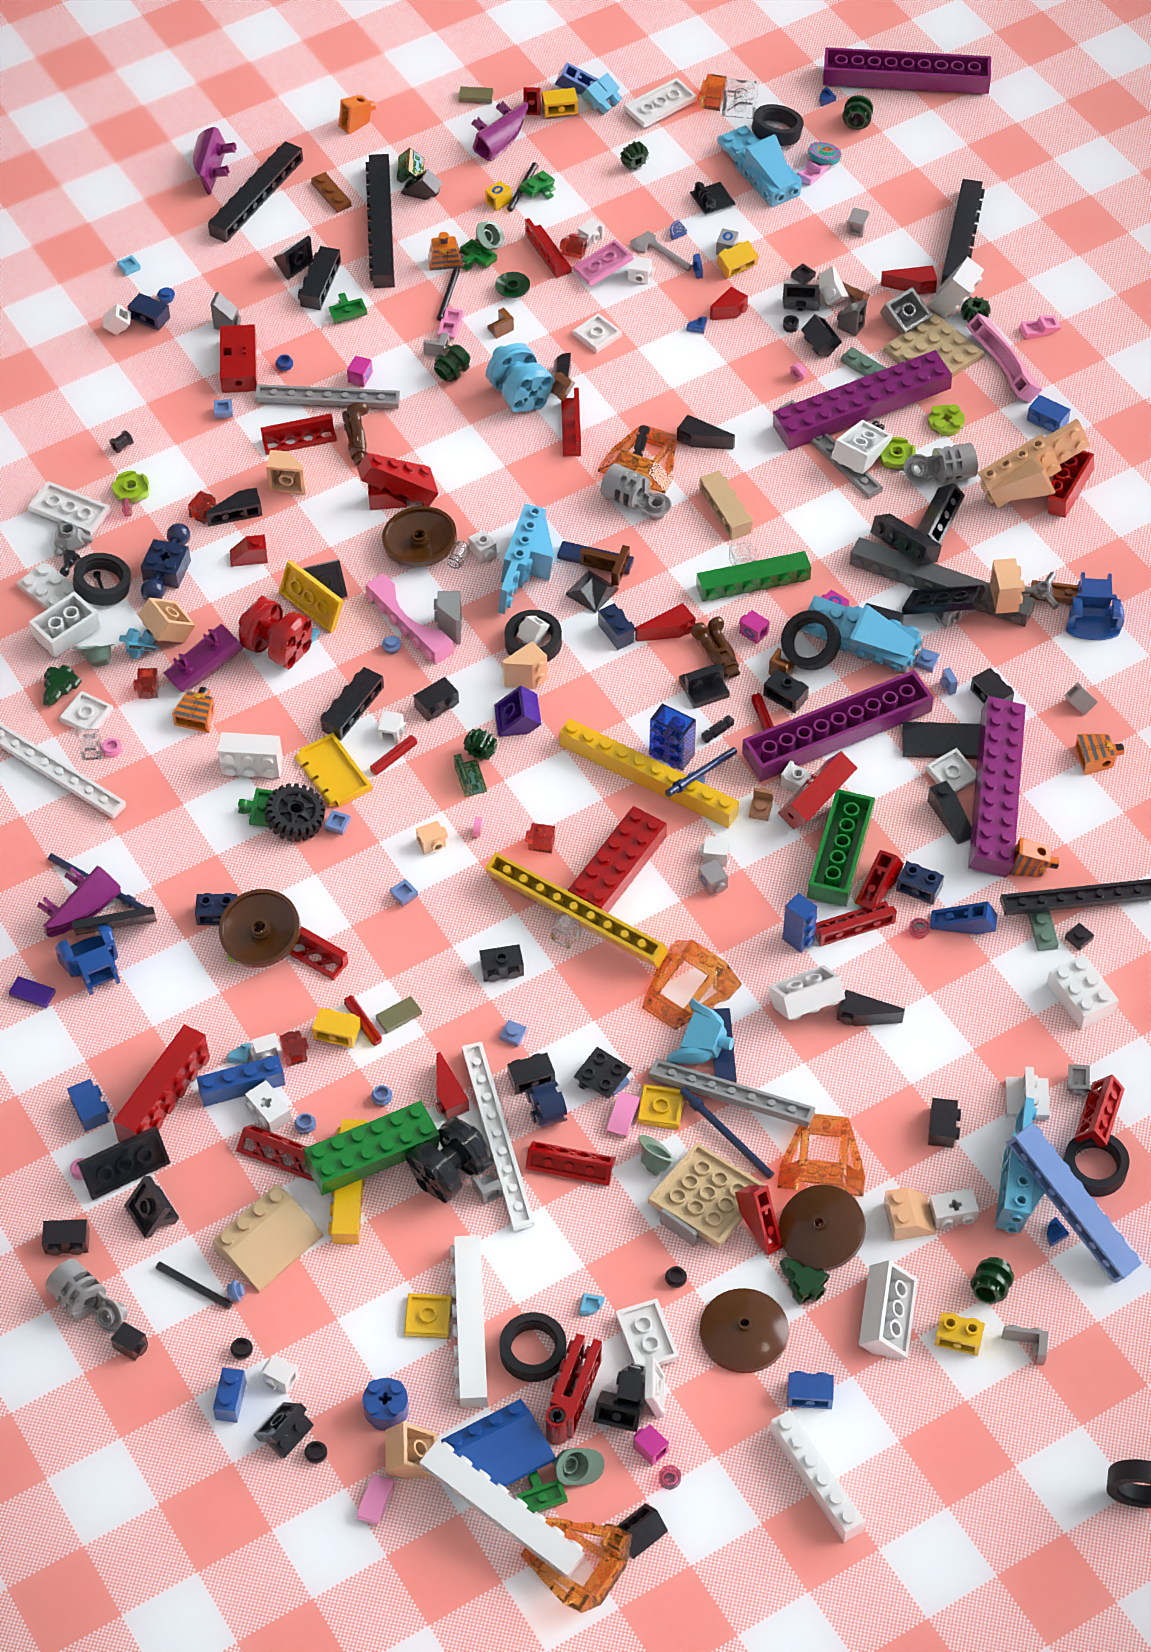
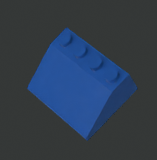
[441,1399,556,1487]

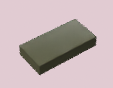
[459,86,494,104]
[375,996,422,1034]

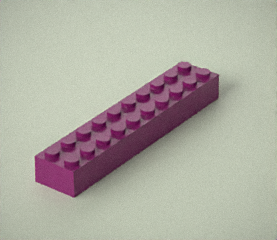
[823,47,991,94]
[773,350,952,451]
[742,670,934,782]
[968,696,1026,878]

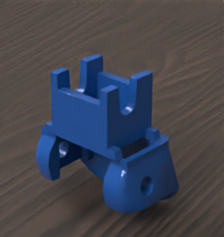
[1065,572,1125,640]
[55,924,121,995]

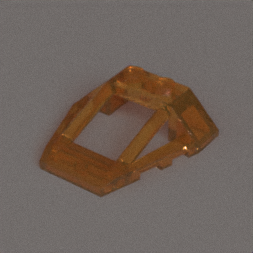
[598,424,677,494]
[642,940,742,1030]
[777,1114,865,1197]
[521,1517,632,1613]

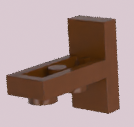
[580,545,630,586]

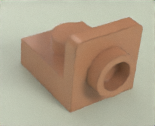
[749,787,774,821]

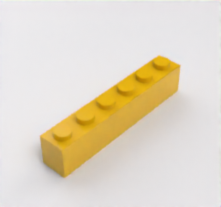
[328,1119,367,1244]

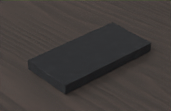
[902,585,985,615]
[902,721,980,759]
[72,906,157,936]
[77,1126,171,1200]

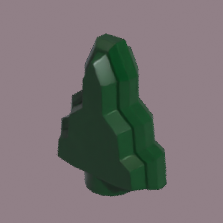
[43,665,82,707]
[779,1257,830,1305]

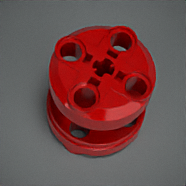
[239,596,312,670]

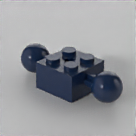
[140,523,191,601]

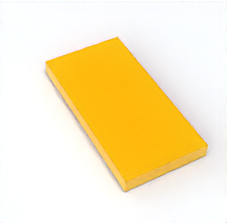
[278,560,344,633]

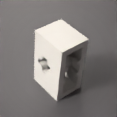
[245,1080,292,1133]
[929,1188,979,1229]

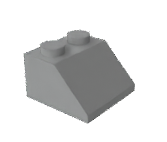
[879,287,933,334]
[434,591,462,645]

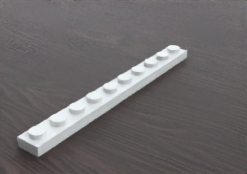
[0,723,126,819]
[462,1042,535,1231]

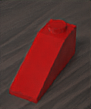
[880,265,938,295]
[635,603,696,642]
[854,849,904,911]
[435,1052,470,1120]
[735,1185,783,1255]

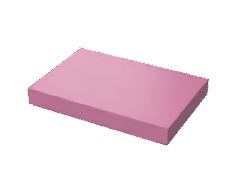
[572,239,634,287]

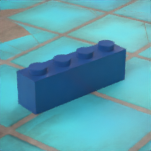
[196,1055,286,1107]

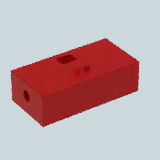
[220,324,258,393]
[777,751,858,830]

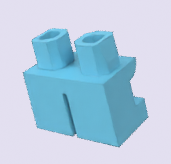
[581,72,622,114]

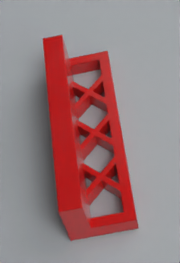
[525,218,572,278]
[561,387,581,457]
[260,413,337,455]
[815,901,897,947]
[289,926,349,981]
[1074,1074,1125,1148]
[236,1124,314,1182]
[525,1141,616,1186]

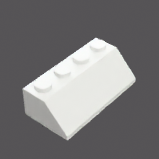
[859,1260,918,1359]

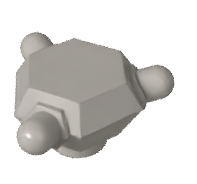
[54,522,93,557]

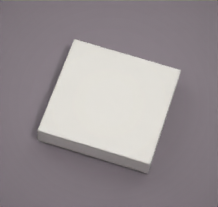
[572,313,622,354]
[59,691,114,737]
[925,748,976,793]
[645,1356,665,1417]

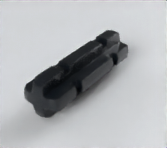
[631,425,650,461]
[701,715,734,743]

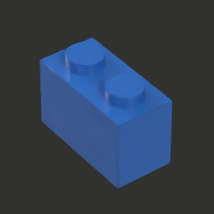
[1027,394,1071,432]
[67,1079,110,1132]
[213,1367,247,1423]
[787,1371,834,1409]

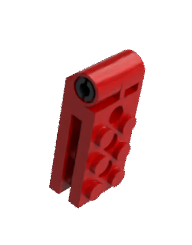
[545,1333,602,1445]

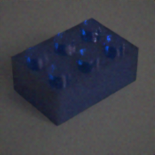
[649,703,696,771]

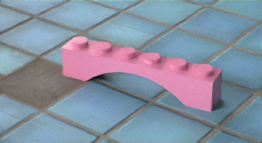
[966,313,1042,402]
[365,573,454,665]

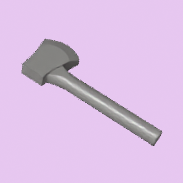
[631,231,692,271]

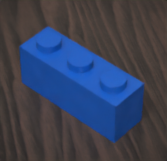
[782,893,818,953]

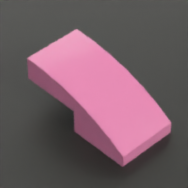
[797,159,830,185]
[437,307,464,338]
[1019,315,1061,339]
[606,1092,640,1137]
[356,1474,395,1525]

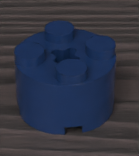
[525,1080,568,1128]

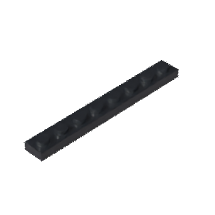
[999,879,1151,916]

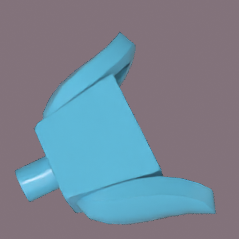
[666,997,734,1065]

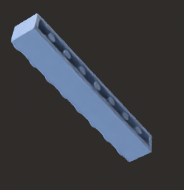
[1006,1123,1142,1283]

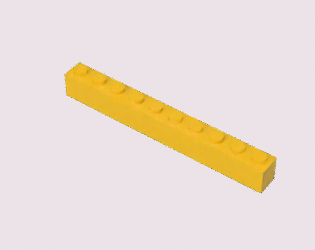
[559,718,739,829]
[485,852,668,969]

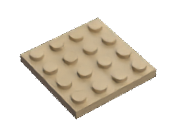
[883,313,985,378]
[647,1142,765,1248]

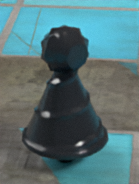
[59,550,81,577]

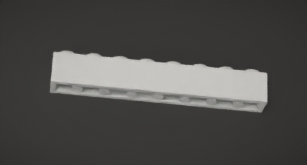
[450,1235,488,1408]
[420,1440,584,1580]

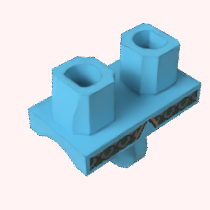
[119,628,158,659]

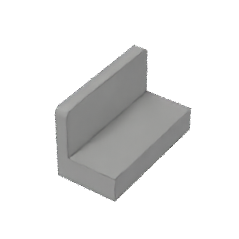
[660,1208,702,1247]

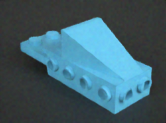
[717,125,802,207]
[497,503,554,615]
[800,595,923,673]
[995,1097,1046,1233]

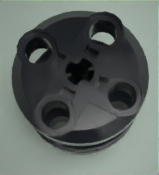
[405,1116,494,1203]

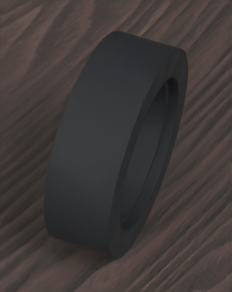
[751,104,804,146]
[73,552,131,606]
[504,610,562,662]
[781,610,841,670]
[1063,1134,1130,1197]
[499,1312,567,1382]
[1106,1459,1151,1508]

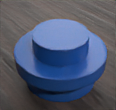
[157,287,175,304]
[276,354,294,371]

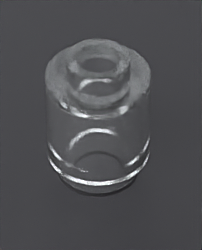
[446,541,470,569]

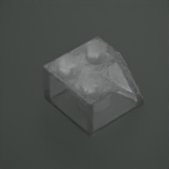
[722,78,759,119]

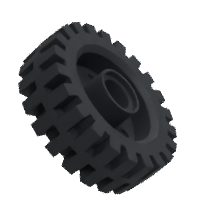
[265,783,325,842]

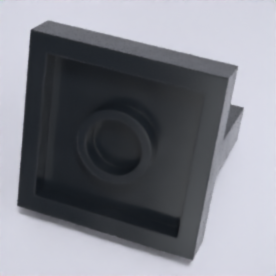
[302,559,348,598]
[679,664,730,709]
[124,1176,180,1238]
[254,1402,314,1459]

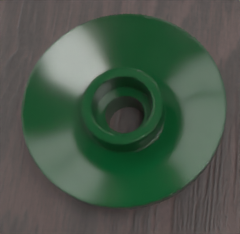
[495,272,530,298]

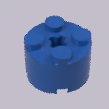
[362,1378,409,1431]

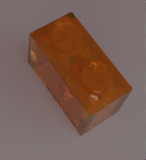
[698,73,727,111]

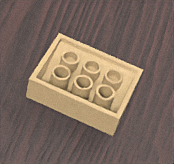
[213,1184,324,1293]

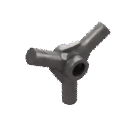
[1022,572,1059,609]

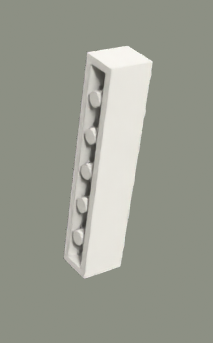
[770,1410,865,1543]

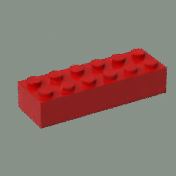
[568,806,667,913]
[113,1024,210,1142]

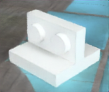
[1005,1067,1050,1119]

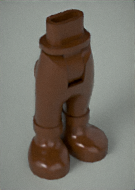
[342,402,369,466]
[690,616,740,679]

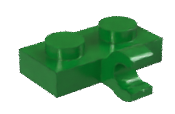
[519,170,556,199]
[460,239,497,271]
[328,292,368,324]
[238,788,274,827]
[517,1470,568,1514]

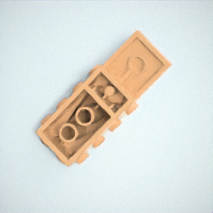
[977,418,1091,508]

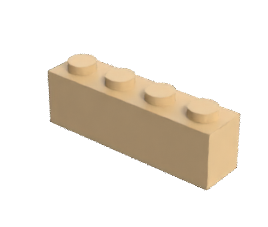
[699,470,754,540]

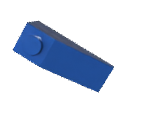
[555,62,598,95]
[930,901,998,934]

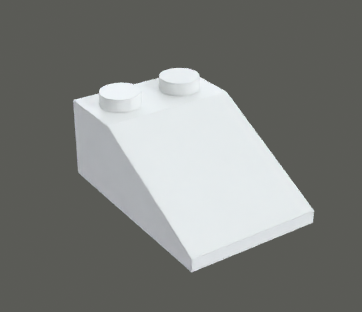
[831,420,893,474]

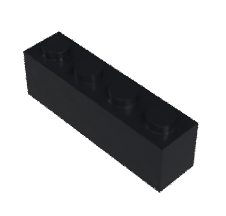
[298,246,341,311]
[917,482,965,544]
[870,513,942,565]
[320,667,384,740]

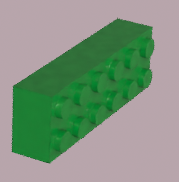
[807,789,875,907]
[304,1101,440,1196]

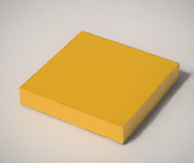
[637,1084,684,1130]
[404,1293,452,1339]

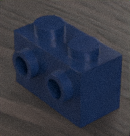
[127,293,171,331]
[598,603,635,650]
[896,861,944,905]
[195,893,238,925]

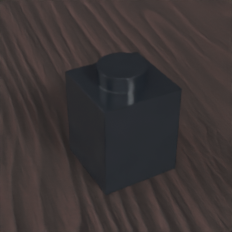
[111,1322,148,1361]

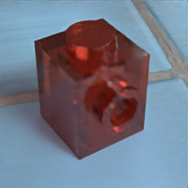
[560,233,588,259]
[188,491,217,524]
[133,668,159,699]
[525,823,555,854]
[279,1030,309,1067]

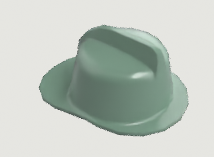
[475,221,504,249]
[72,644,115,667]
[638,1135,676,1176]
[552,1448,605,1485]

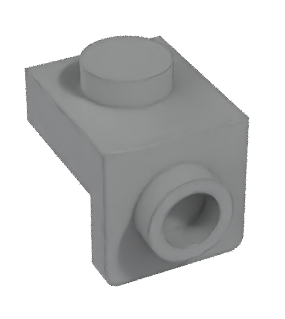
[1068,1064,1091,1095]

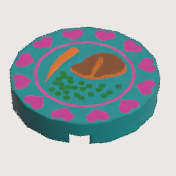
[807,142,842,165]

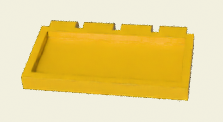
[294,733,373,808]

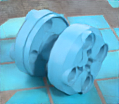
[485,343,554,412]

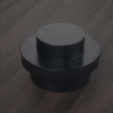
[665,1266,687,1288]
[230,1337,253,1360]
[304,1441,327,1464]

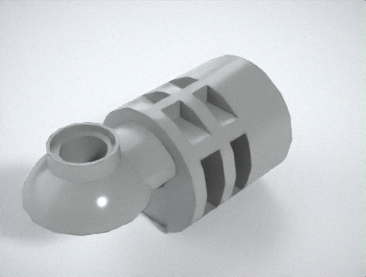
[904,443,978,484]
[600,463,672,520]
[45,1259,127,1334]

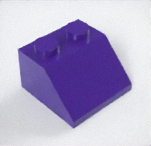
[494,685,542,737]

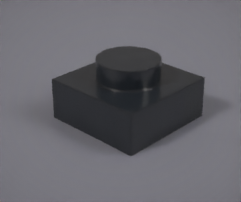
[791,263,816,284]
[1065,922,1095,951]

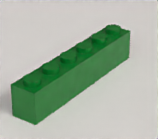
[696,551,812,602]

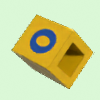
[485,180,512,211]

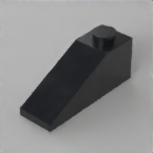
[677,415,735,449]
[206,487,263,527]
[927,780,971,845]
[836,989,905,1026]

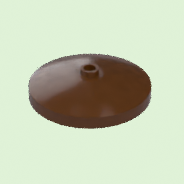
[382,506,457,567]
[219,889,301,968]
[778,1185,866,1271]
[700,1288,789,1373]

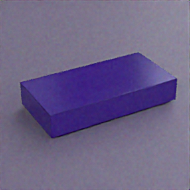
[9,976,56,1009]

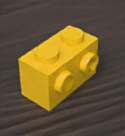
[542,88,578,118]
[716,240,759,279]
[312,1008,361,1049]
[934,1312,985,1356]

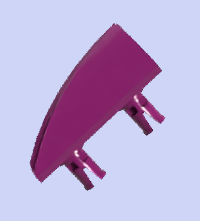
[471,101,528,161]
[193,127,237,195]
[163,623,243,692]
[37,865,121,937]

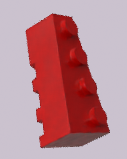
[1048,450,1094,518]
[357,452,439,506]

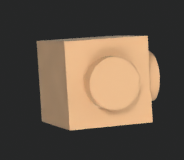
[415,820,448,855]

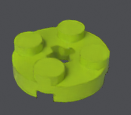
[928,404,965,436]
[879,437,916,469]
[112,470,150,505]

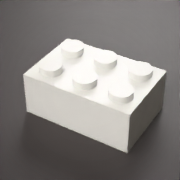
[928,257,984,319]
[29,591,101,658]
[218,732,283,778]
[1046,954,1119,1030]
[768,965,845,1020]

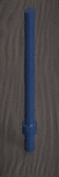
[665,747,737,797]
[48,853,147,909]
[679,1087,775,1179]

